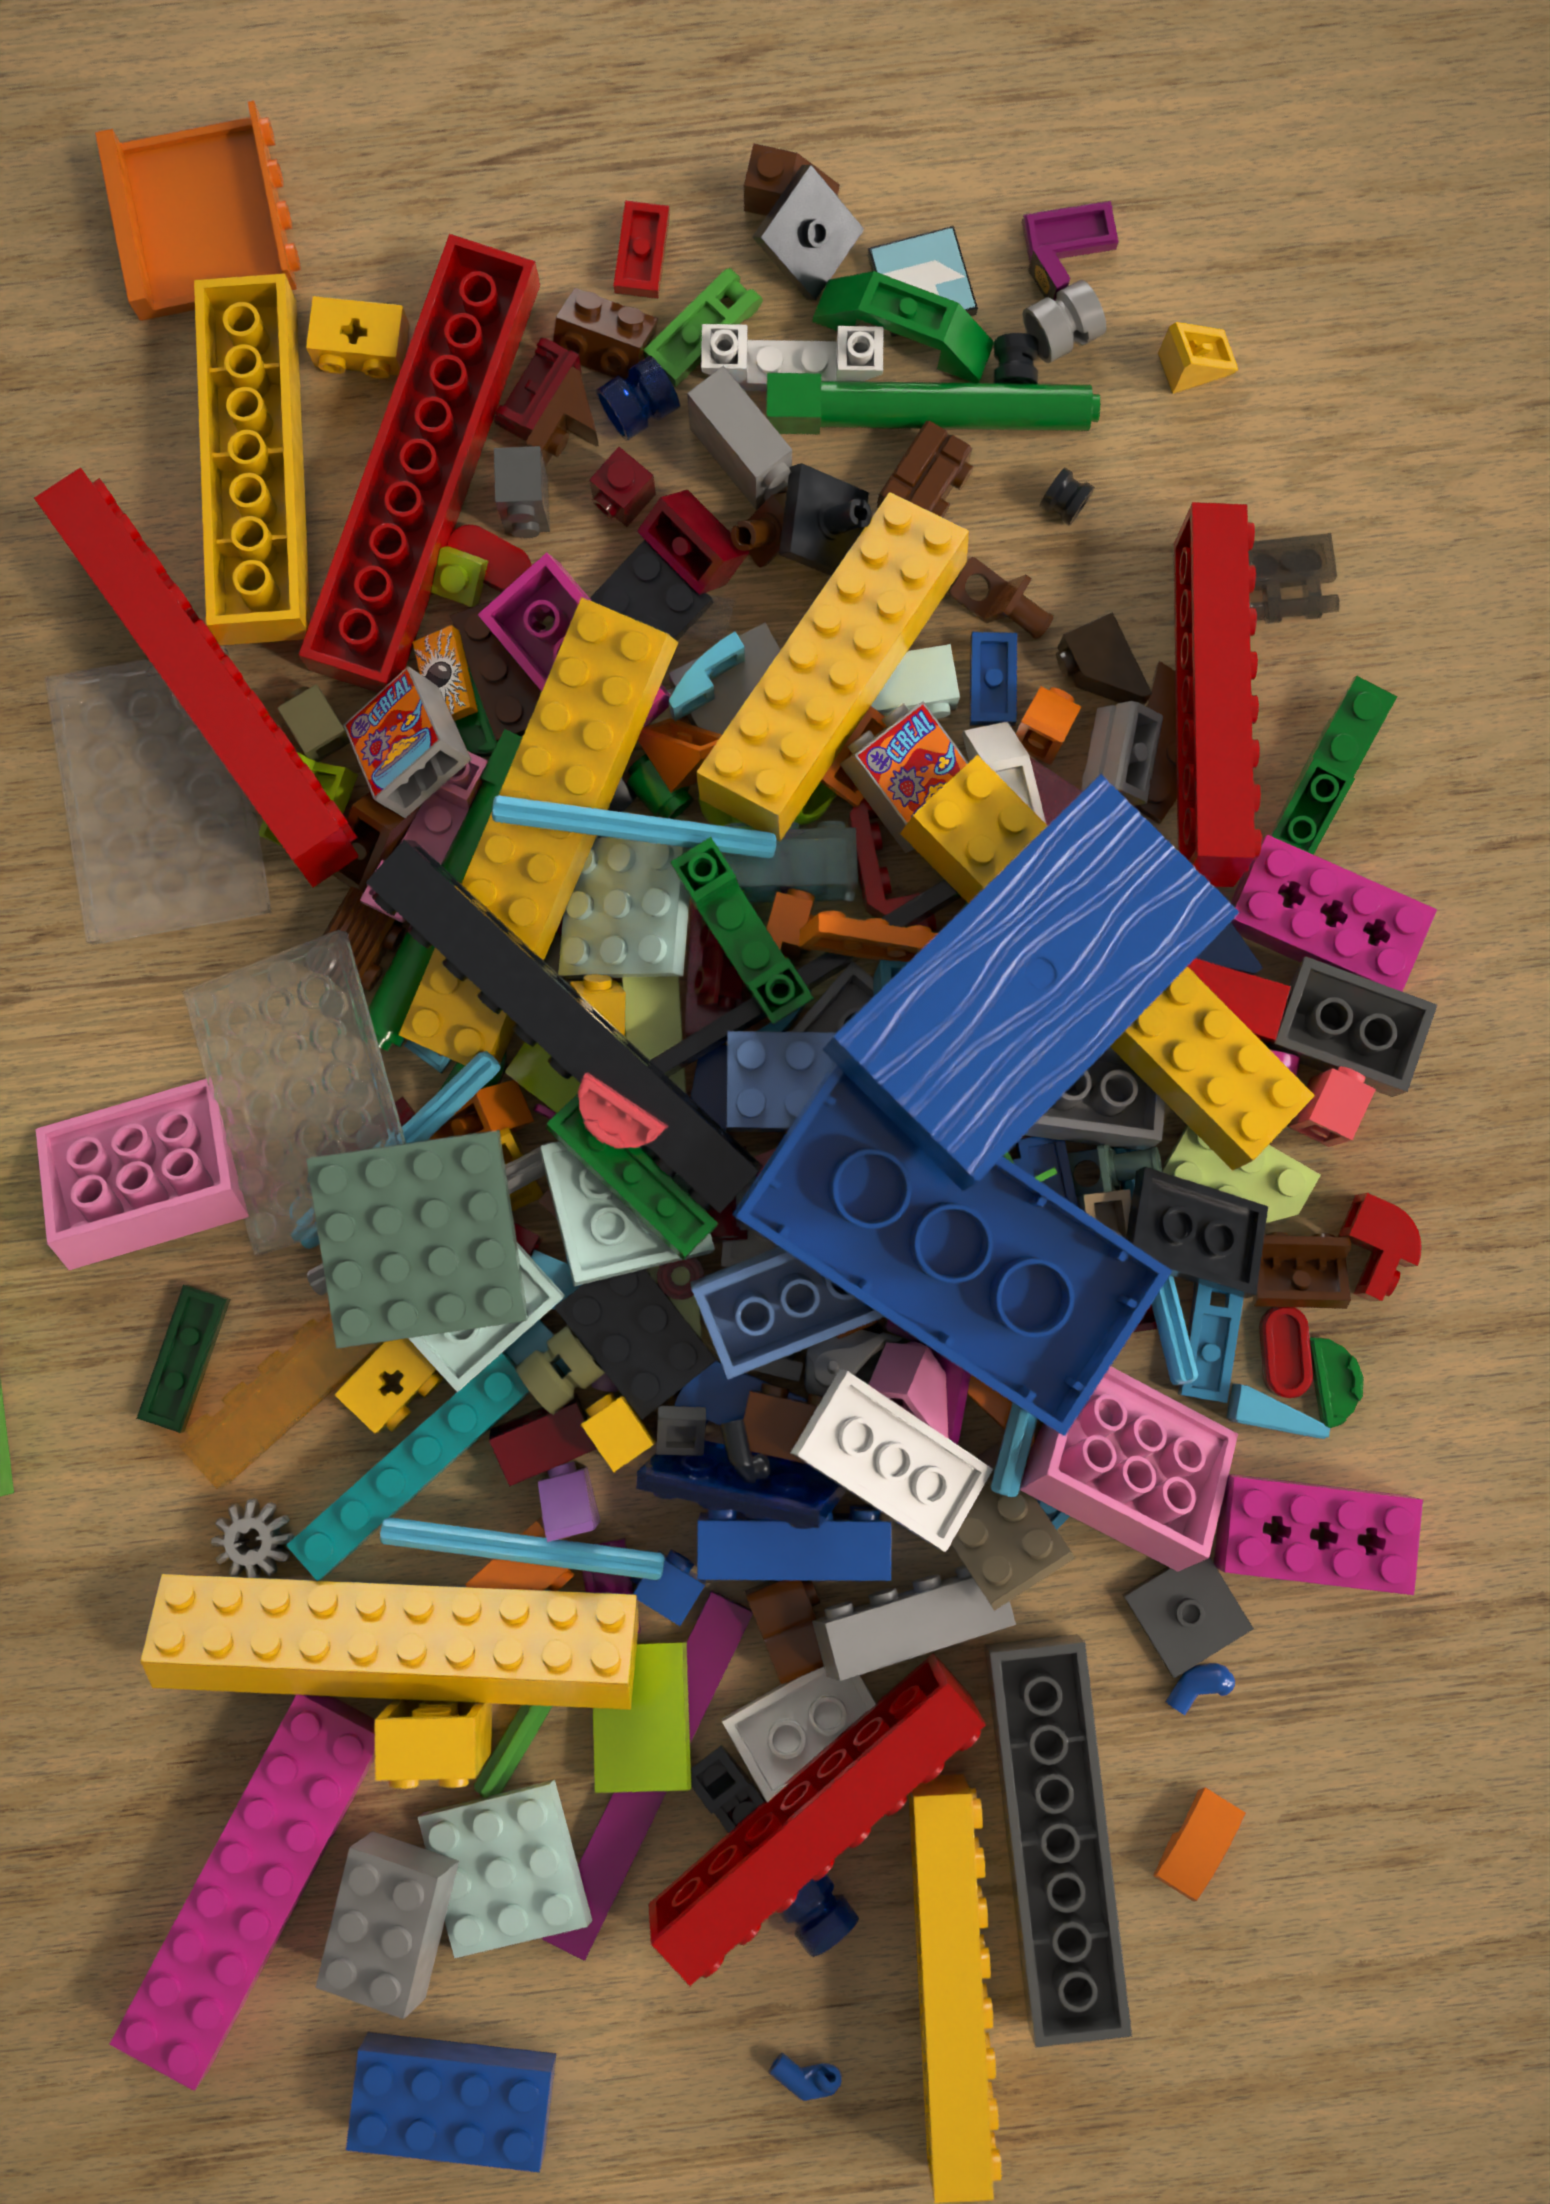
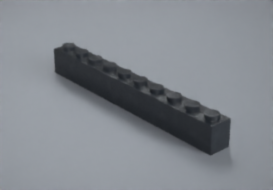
[366,840,763,1213]

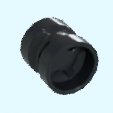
[993,333,1039,384]

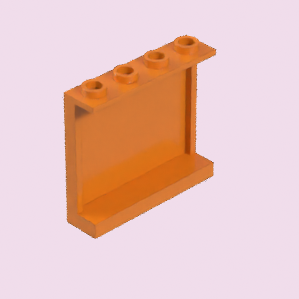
[95,100,301,321]

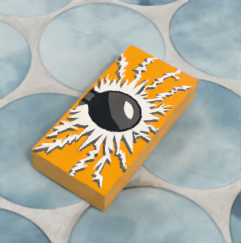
[413,625,478,721]

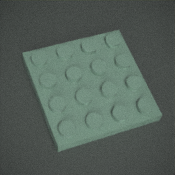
[306,1130,528,1348]

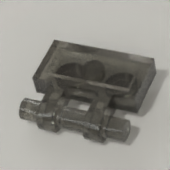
[1248,533,1340,624]

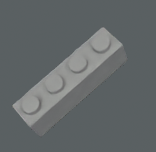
[812,1565,1016,1681]

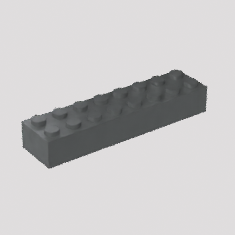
[984,1634,1132,2048]

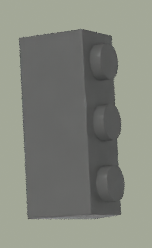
[1264,956,1437,1097]

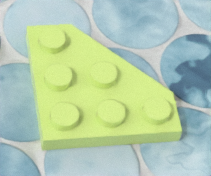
[1162,1125,1321,1223]

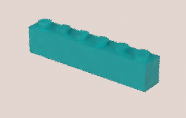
[286,1352,531,1581]

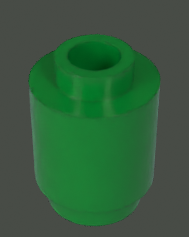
[627,754,694,819]

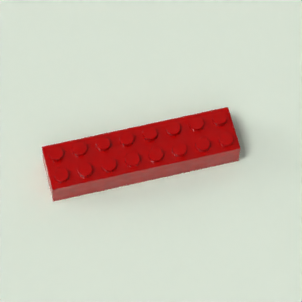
[1173,502,1262,887]
[648,1653,986,1986]

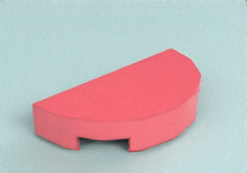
[578,1072,668,1148]

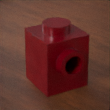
[589,447,656,527]

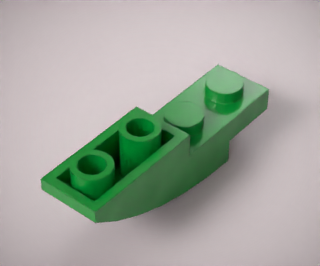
[1270,676,1398,855]

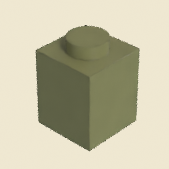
[277,684,350,762]

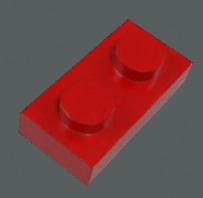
[613,200,670,299]

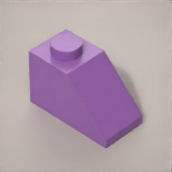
[538,1461,601,1542]

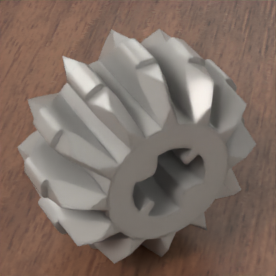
[211,1498,294,1578]

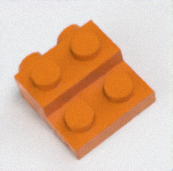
[766,889,815,961]

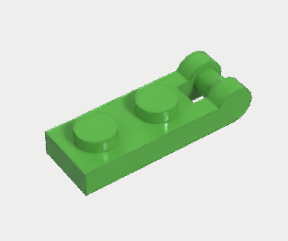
[643,268,763,387]

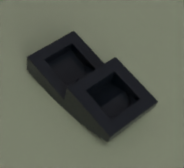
[691,1745,765,1833]

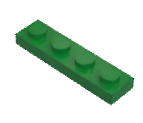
[546,1093,718,1260]

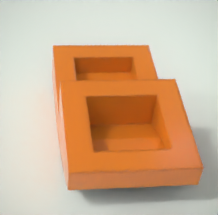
[1153,1787,1246,1902]

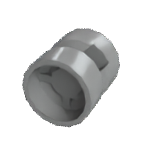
[1023,280,1107,363]

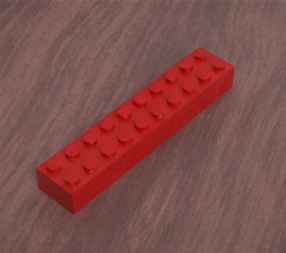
[299,234,540,693]
[34,467,359,888]

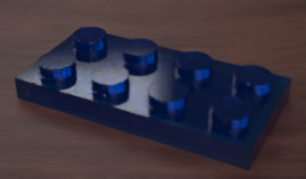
[636,1441,847,1529]

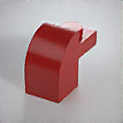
[1338,1192,1422,1301]

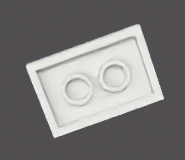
[722,1667,876,1802]

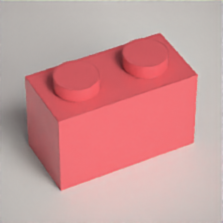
[1288,1066,1376,1147]

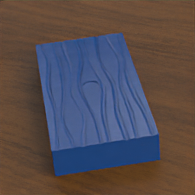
[822,774,1240,1191]
[732,1063,1172,1437]

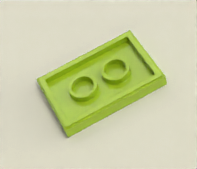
[593,1642,691,1793]

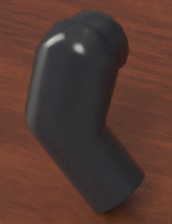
[720,1419,771,1484]

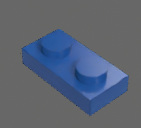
[970,632,1017,726]

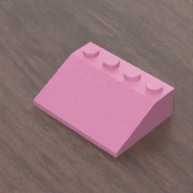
[36,1076,249,1270]
[1020,1366,1238,1572]

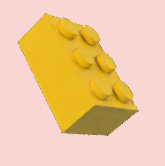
[375,1699,493,1789]

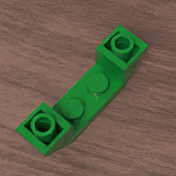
[812,271,994,383]
[670,837,814,1025]

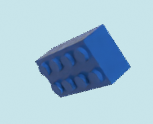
[697,1504,891,1581]
[346,2032,557,2173]

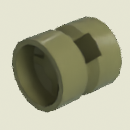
[515,1325,605,1415]

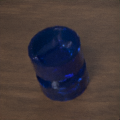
[596,355,680,441]
[779,1873,859,1957]

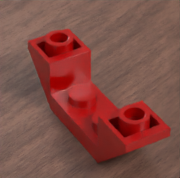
[848,798,937,932]

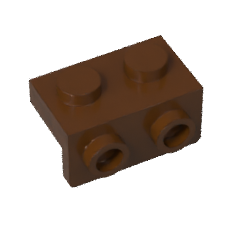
[553,288,658,383]
[1253,1232,1351,1309]

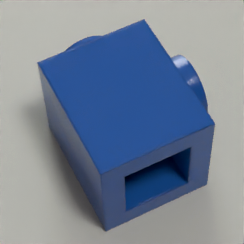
[630,1549,706,1626]

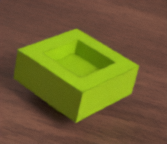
[431,546,488,607]

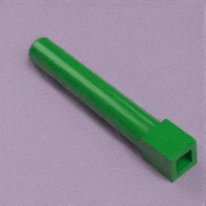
[767,373,1101,435]
[359,729,523,1051]

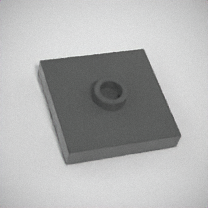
[1122,1556,1254,1678]

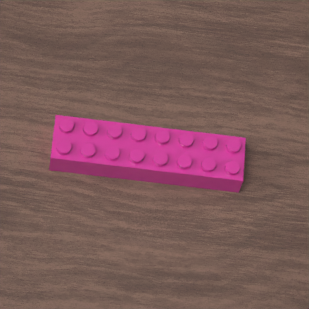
[109,1695,375,2091]

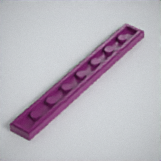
[542,1590,753,1961]

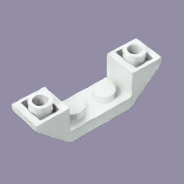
[701,324,883,391]
[962,722,1046,823]

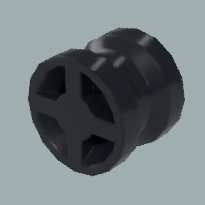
[1040,467,1095,526]

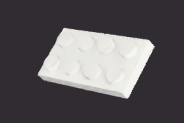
[791,1369,993,1552]

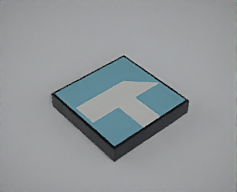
[867,226,978,337]

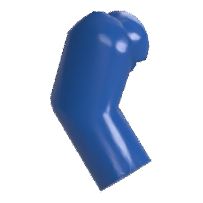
[1165,1663,1235,1715]
[768,2053,842,2101]

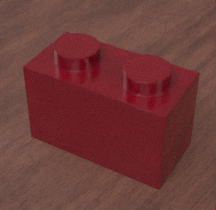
[637,489,750,595]

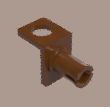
[731,492,787,567]
[948,557,1054,639]

